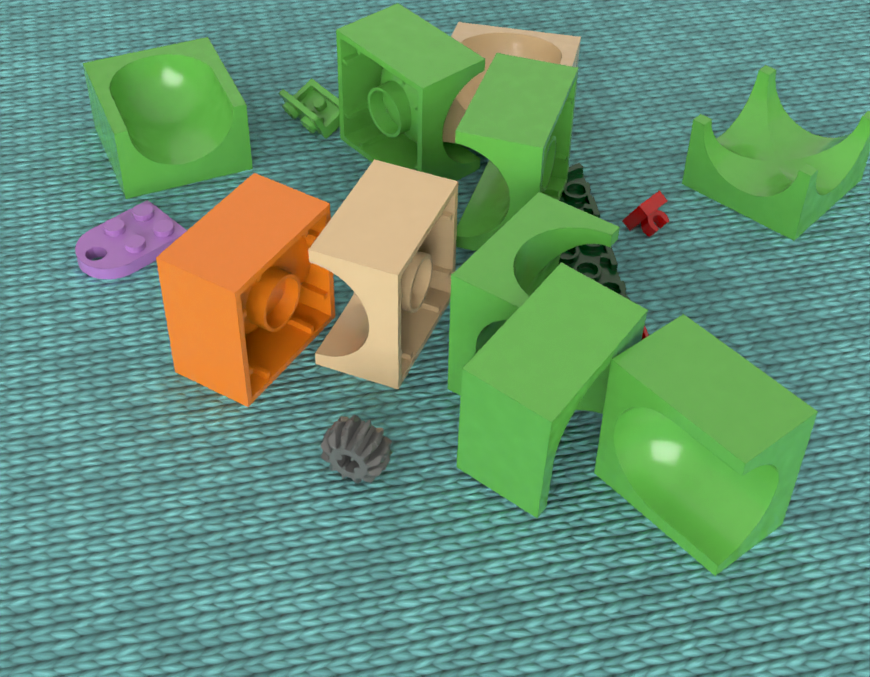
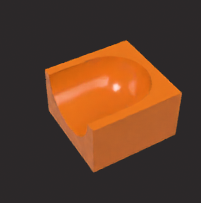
[156,173,335,407]

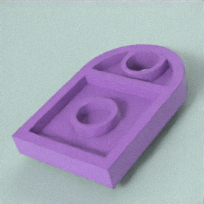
[75,200,187,280]

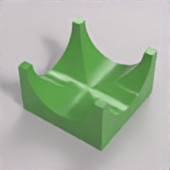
[682,65,870,241]
[447,192,620,396]

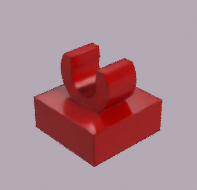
[622,190,669,237]

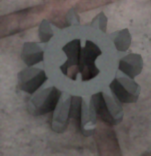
[321,414,392,484]

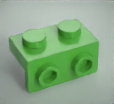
[279,78,340,139]

